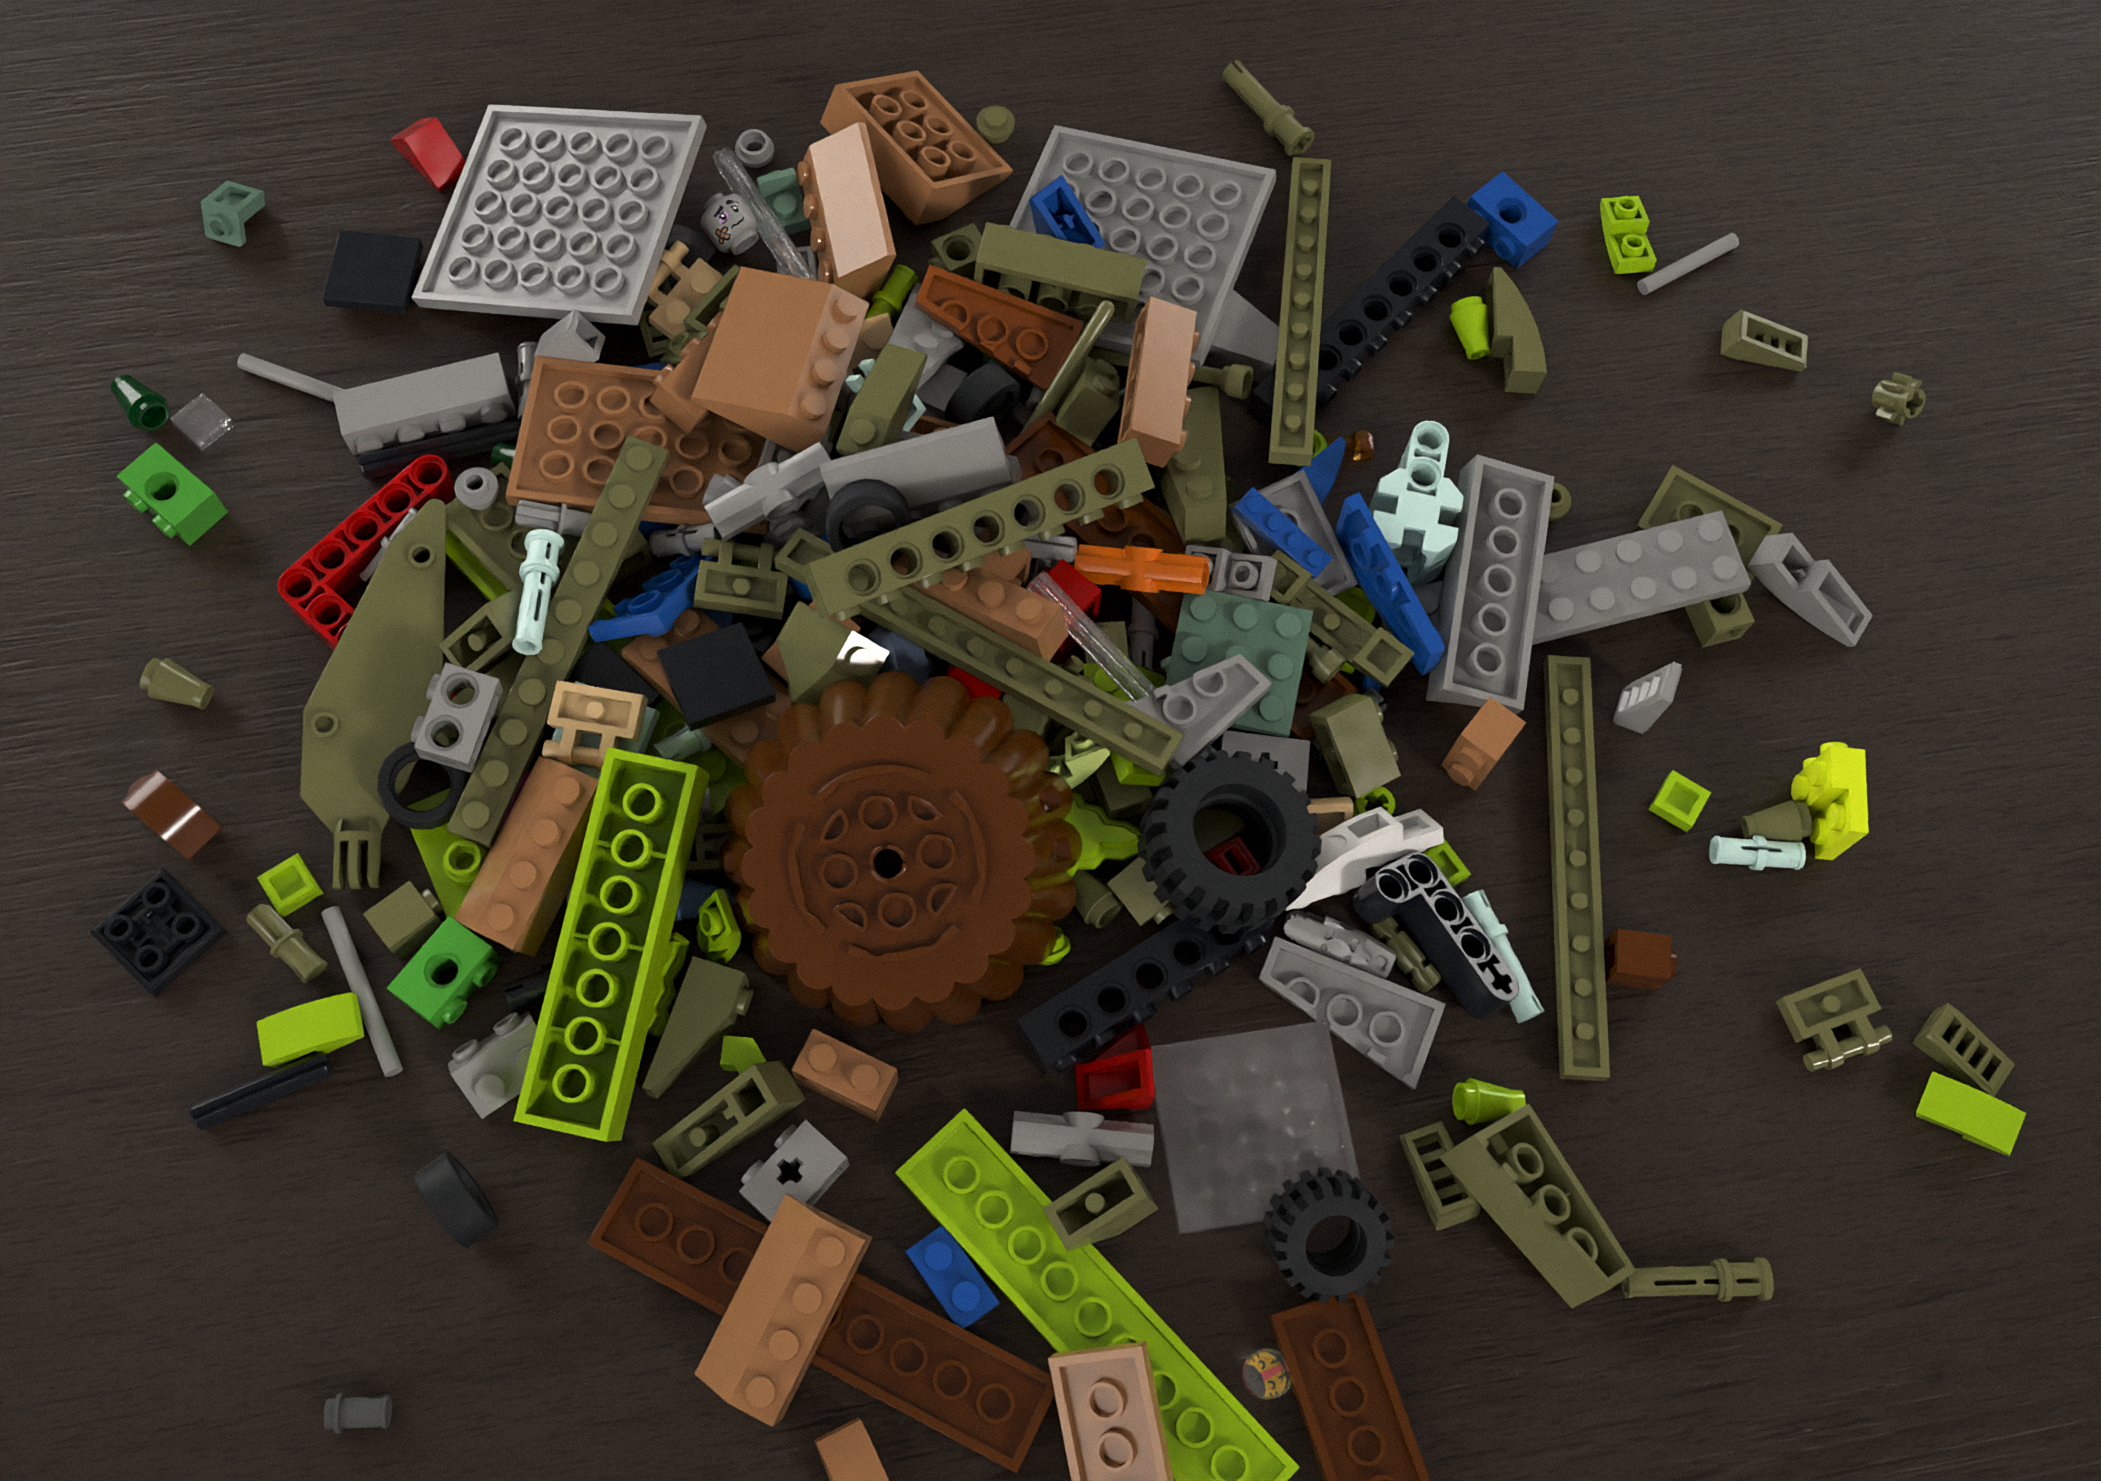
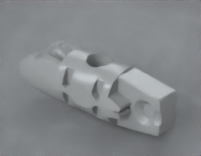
[1283,909,1396,979]

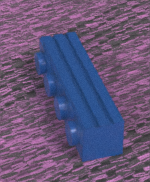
[1231,487,1333,580]

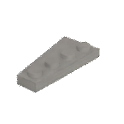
[888,282,968,391]
[1258,936,1446,1090]

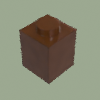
[1604,929,1677,990]

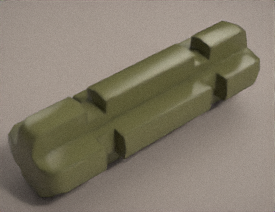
[1369,917,1441,993]

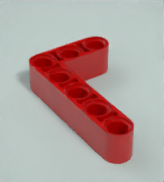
[277,454,456,651]

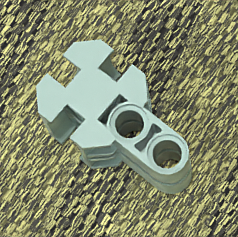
[1368,421,1464,588]

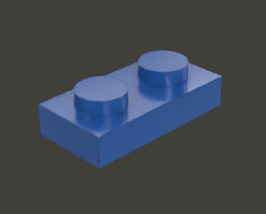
[905,1225,999,1330]

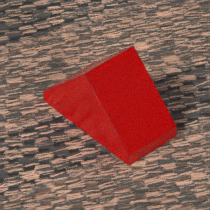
[390,117,466,193]

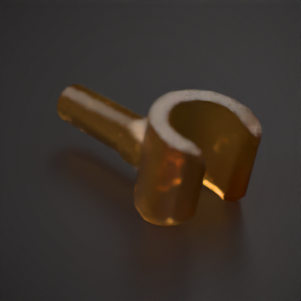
[1322,430,1375,461]

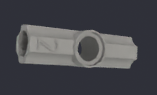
[704,442,831,542]
[1010,1111,1154,1167]

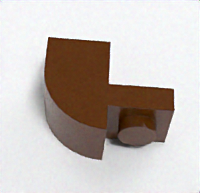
[121,770,222,860]

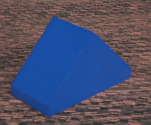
[1029,175,1106,249]

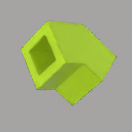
[720,1036,767,1075]

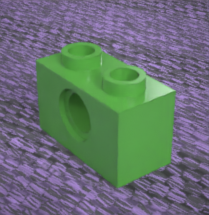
[117,443,228,546]
[387,916,501,1031]

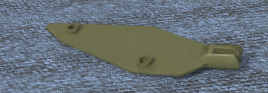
[300,499,447,889]

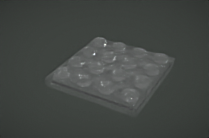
[1151,1020,1360,1235]

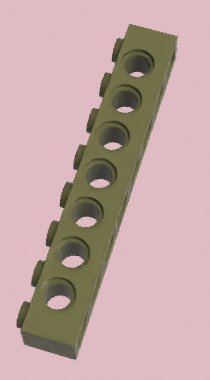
[800,437,1155,622]

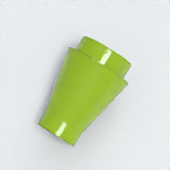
[1449,296,1491,359]
[1452,1078,1526,1125]

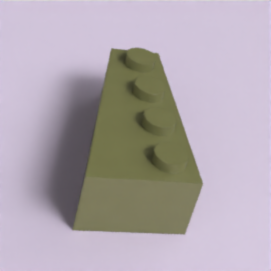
[973,222,1146,323]
[1159,385,1227,546]
[1439,1104,1636,1308]

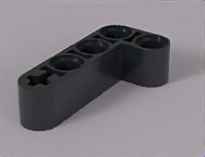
[1352,852,1519,1020]

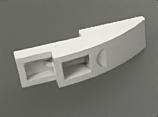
[1285,807,1444,911]

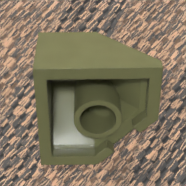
[776,600,889,707]

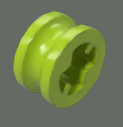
[1353,786,1395,817]

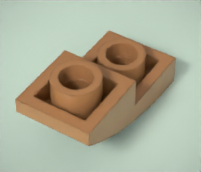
[814,1417,889,1481]

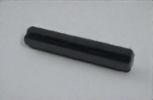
[190,1051,333,1130]

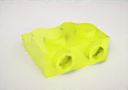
[1791,742,1869,860]

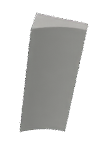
[1426,454,1554,715]

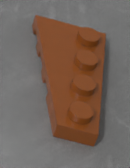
[915,264,1084,393]

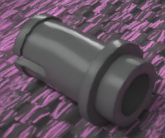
[323,1392,392,1434]

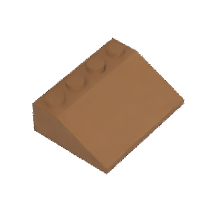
[820,70,1013,226]
[690,266,869,453]

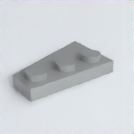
[1125,654,1272,770]

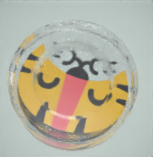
[1243,1349,1292,1400]

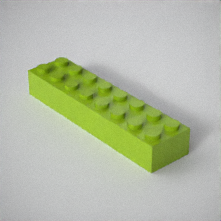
[513,747,710,1142]

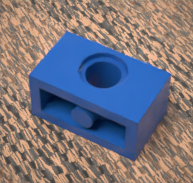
[1467,171,1559,269]

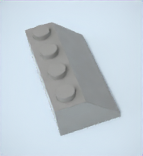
[819,416,1014,540]

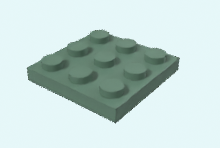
[1165,590,1313,738]

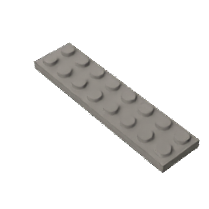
[1412,510,1751,645]

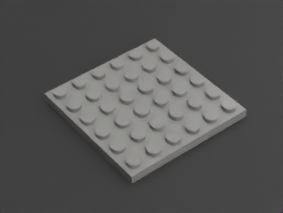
[412,104,707,325]
[1009,125,1276,368]

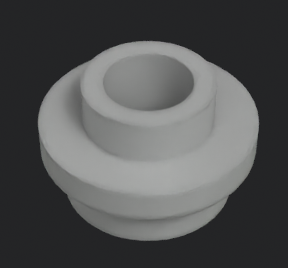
[735,129,774,168]
[454,467,499,510]

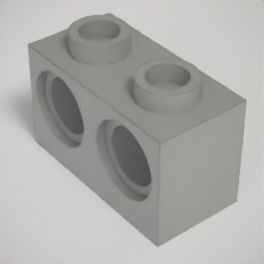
[411,662,503,773]

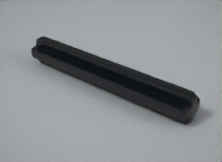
[358,419,522,479]

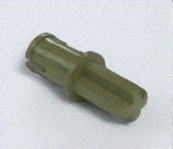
[246,904,328,984]

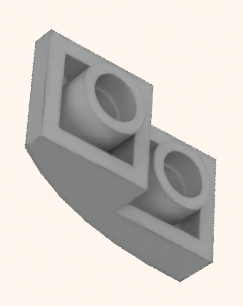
[1185,545,1277,602]

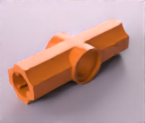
[1074,544,1210,595]

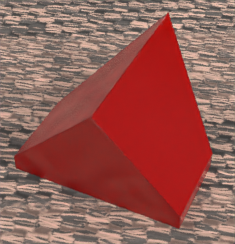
[1075,1024,1155,1112]

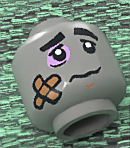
[700,193,760,255]

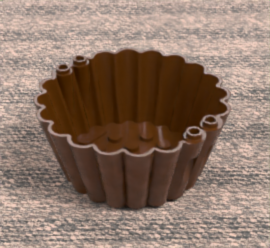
[718,670,1083,1034]

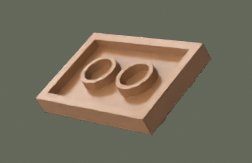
[1048,1341,1174,1481]

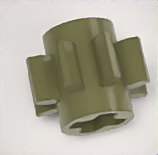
[1872,372,1926,425]

